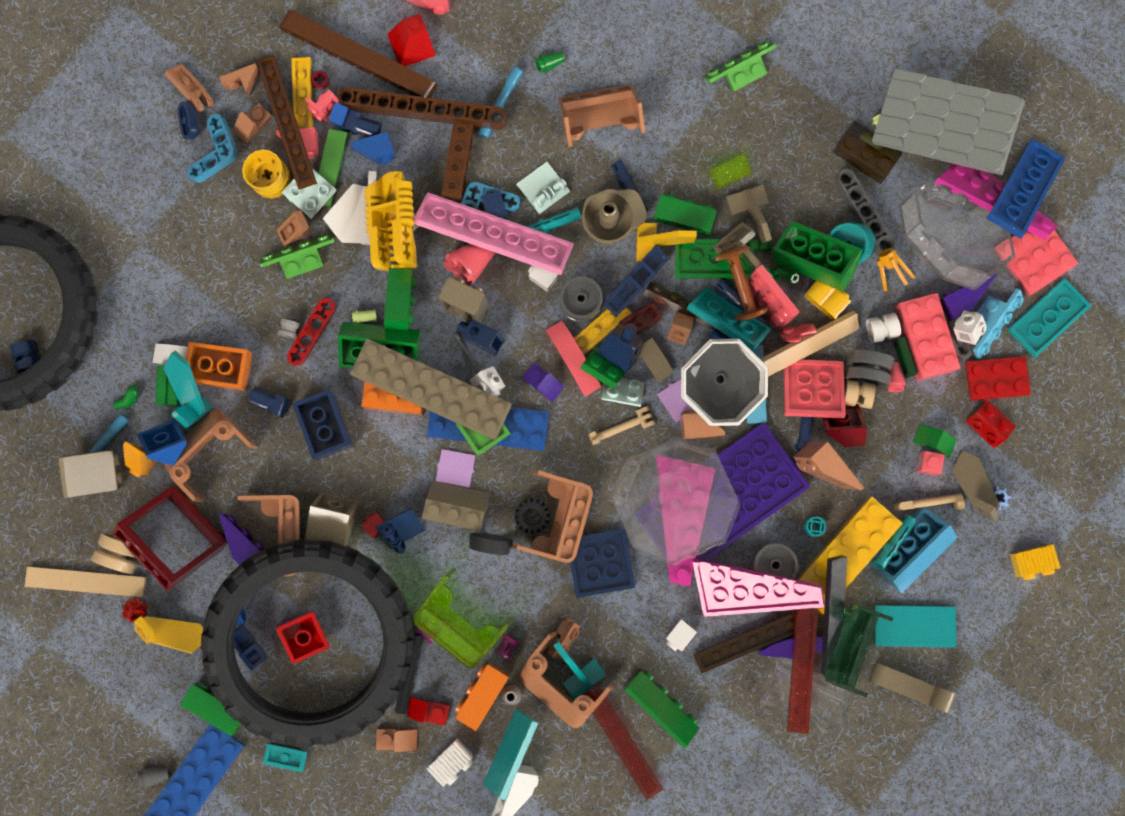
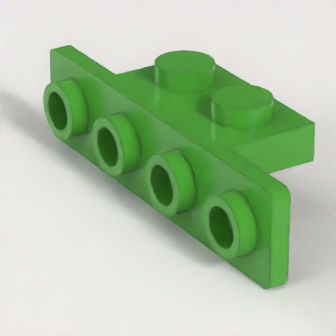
[703,41,777,91]
[260,233,335,279]

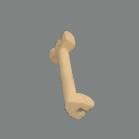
[588,406,656,445]
[893,493,965,511]

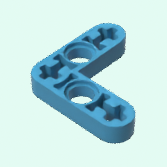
[187,114,238,183]
[461,182,520,213]

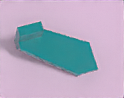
[163,350,214,428]
[553,640,606,700]

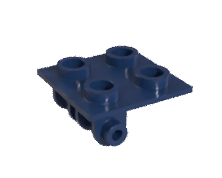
[375,508,426,554]

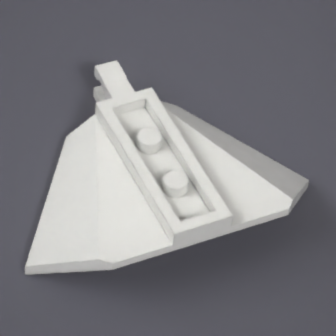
[323,171,419,245]

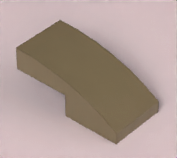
[639,337,674,383]

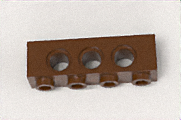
[441,120,474,203]

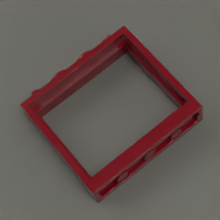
[113,485,227,591]

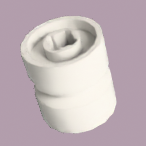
[866,313,901,344]

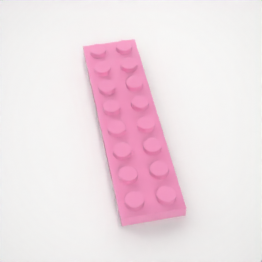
[414,192,574,275]

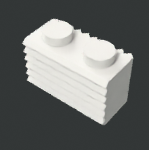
[427,738,474,787]

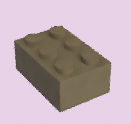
[438,277,489,323]

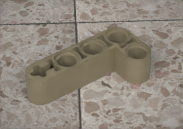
[869,663,956,713]

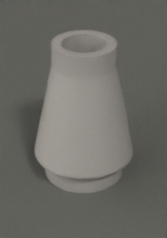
[502,685,522,705]

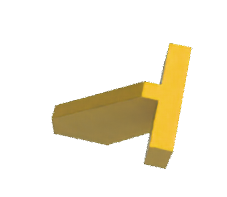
[636,223,697,262]
[134,616,203,654]

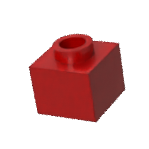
[362,513,386,538]

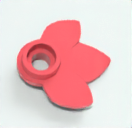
[779,324,817,342]

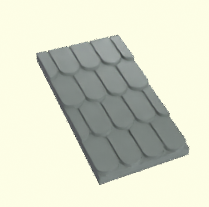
[872,69,1025,175]

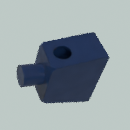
[457,320,505,356]
[596,324,643,373]

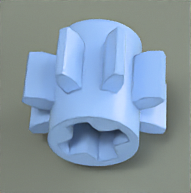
[993,486,1011,511]

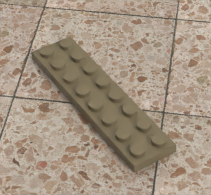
[350,339,512,441]

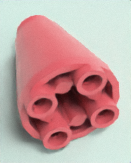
[444,244,496,286]

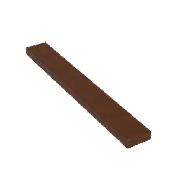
[256,55,317,190]

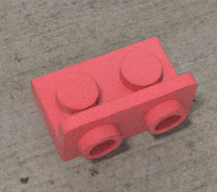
[305,89,340,124]

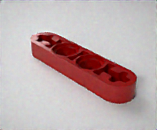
[287,298,336,366]

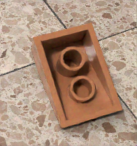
[793,441,864,490]

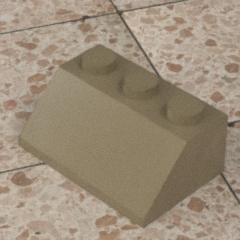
[422,481,490,532]

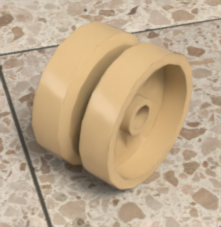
[91,533,138,574]

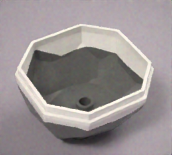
[681,339,768,426]

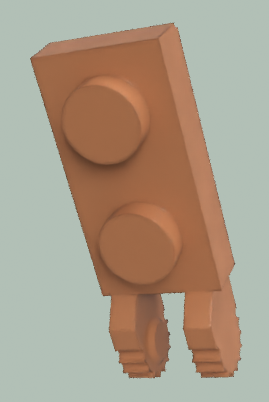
[165,64,214,112]

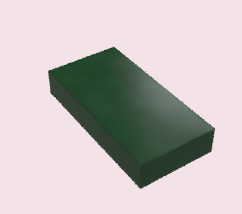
[894,337,917,379]

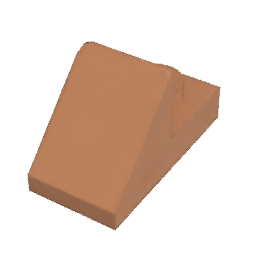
[219,63,260,97]
[232,103,273,144]
[276,210,311,247]
[667,312,695,345]
[376,728,418,752]

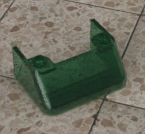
[823,604,893,697]

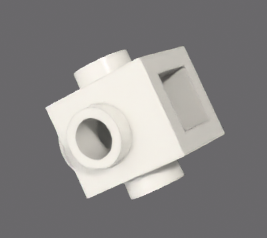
[953,310,986,345]
[470,366,505,397]

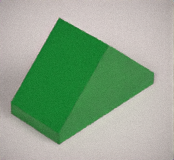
[912,424,957,458]

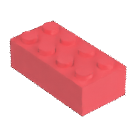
[894,293,960,382]

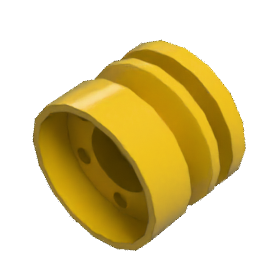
[242,149,292,199]

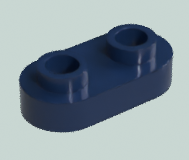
[177,102,199,140]

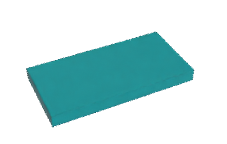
[1007,277,1092,358]
[687,287,771,352]
[874,605,956,648]
[483,709,538,800]

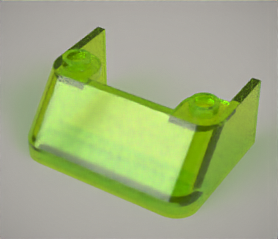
[413,568,516,669]

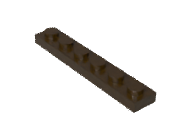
[643,282,732,339]
[693,609,812,674]

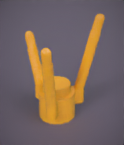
[876,248,915,291]

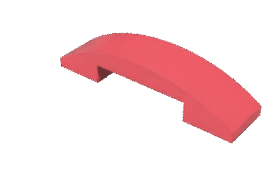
[545,321,601,397]

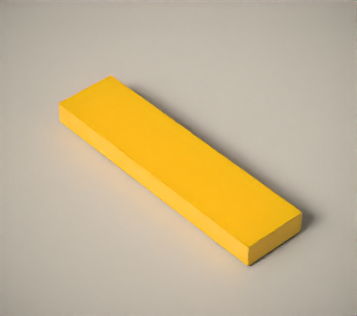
[291,57,313,129]
[574,307,632,355]

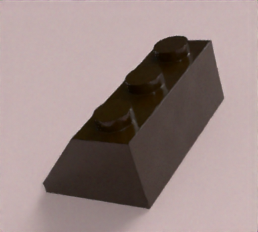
[833,121,902,184]

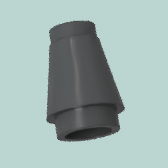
[138,767,170,788]

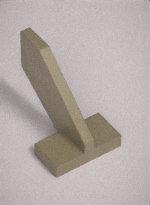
[725,185,772,243]
[713,222,773,278]
[952,451,1000,522]

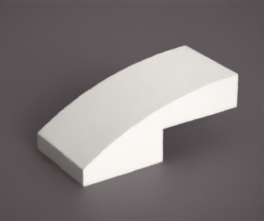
[152,344,188,365]

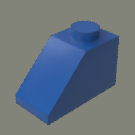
[350,132,396,165]

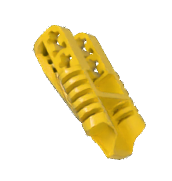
[364,171,417,272]

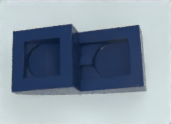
[481,190,509,220]
[234,624,268,671]

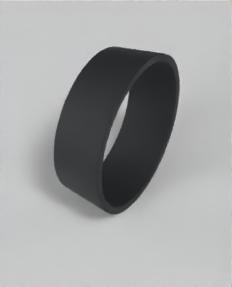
[469,533,513,555]

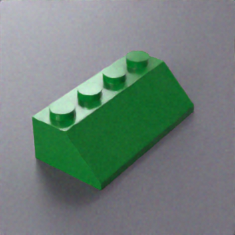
[772,221,862,292]
[338,322,420,368]
[623,669,700,749]

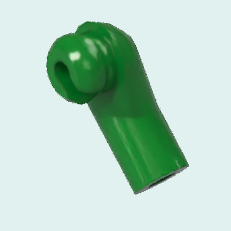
[771,266,799,283]
[113,385,139,410]

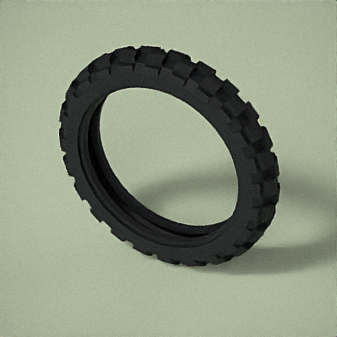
[0,214,98,411]
[201,539,413,747]

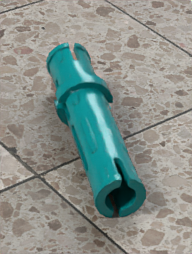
[526,207,582,233]
[873,515,917,570]

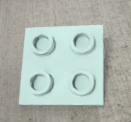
[516,162,570,214]
[282,169,337,219]
[602,378,645,407]

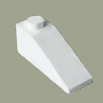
[492,765,539,816]

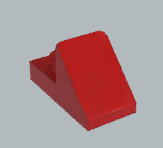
[407,697,450,726]

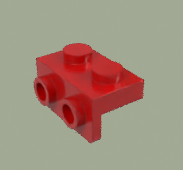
[966,400,1016,448]

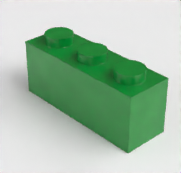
[653,194,717,237]
[384,268,416,331]
[180,681,241,736]

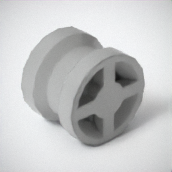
[277,319,300,339]

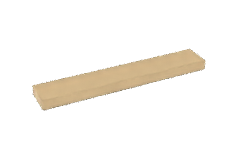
[760,311,859,376]
[24,567,147,597]

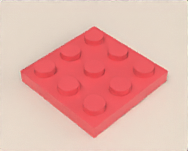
[995,230,1079,296]
[747,265,799,331]
[783,360,846,418]

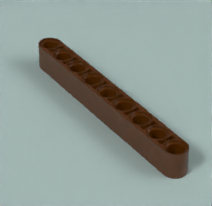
[279,10,437,98]
[337,87,507,130]

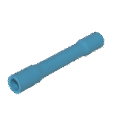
[478,67,523,139]
[90,414,129,451]

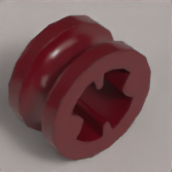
[311,71,330,90]

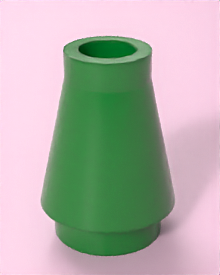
[535,51,565,73]

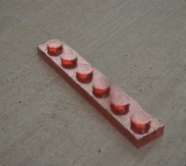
[786,608,818,734]
[582,684,664,801]

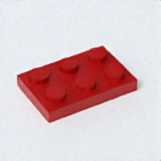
[965,356,1031,401]

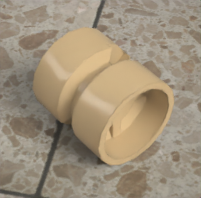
[844,380,876,409]

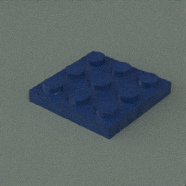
[570,528,635,598]

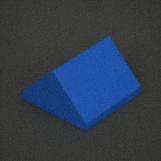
[137,419,187,466]

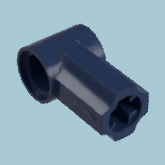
[341,110,382,137]
[248,386,291,418]

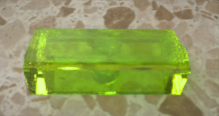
[709,153,752,190]

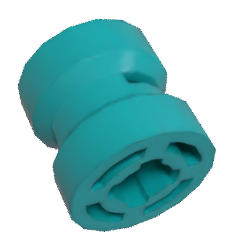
[803,517,826,537]

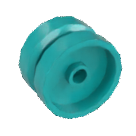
[829,222,876,264]

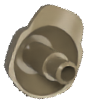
[581,189,647,245]

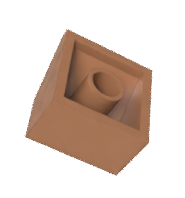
[680,410,725,439]

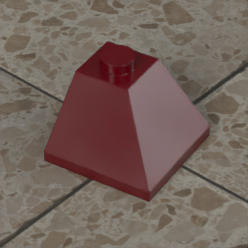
[822,404,867,447]

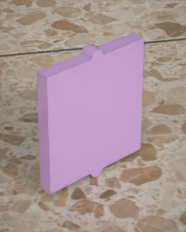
[657,379,694,423]
[436,449,476,487]

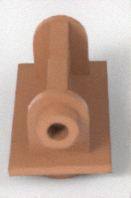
[546,618,581,660]

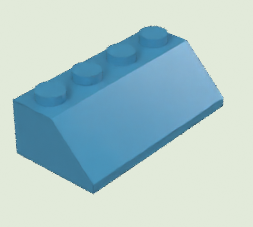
[869,507,958,594]

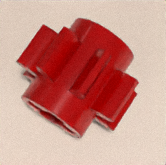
[122,597,148,623]

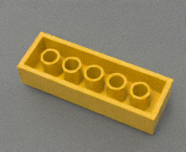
[796,496,903,614]

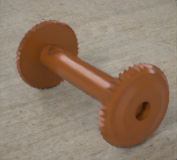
[715,245,768,321]

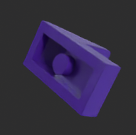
[522,363,564,402]

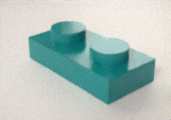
[263,743,308,772]

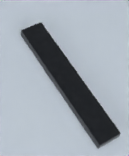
[821,555,847,675]

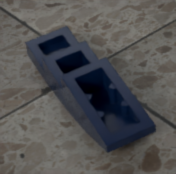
[603,245,670,317]

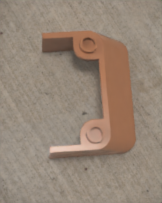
[558,84,645,147]
[164,409,258,503]
[511,470,593,563]
[237,495,300,576]
[520,631,616,728]

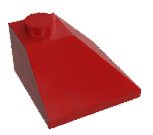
[387,13,436,67]
[276,611,330,664]

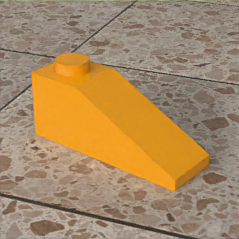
[123,441,158,477]

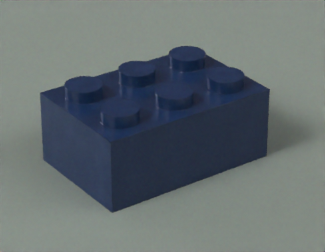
[292,389,354,461]

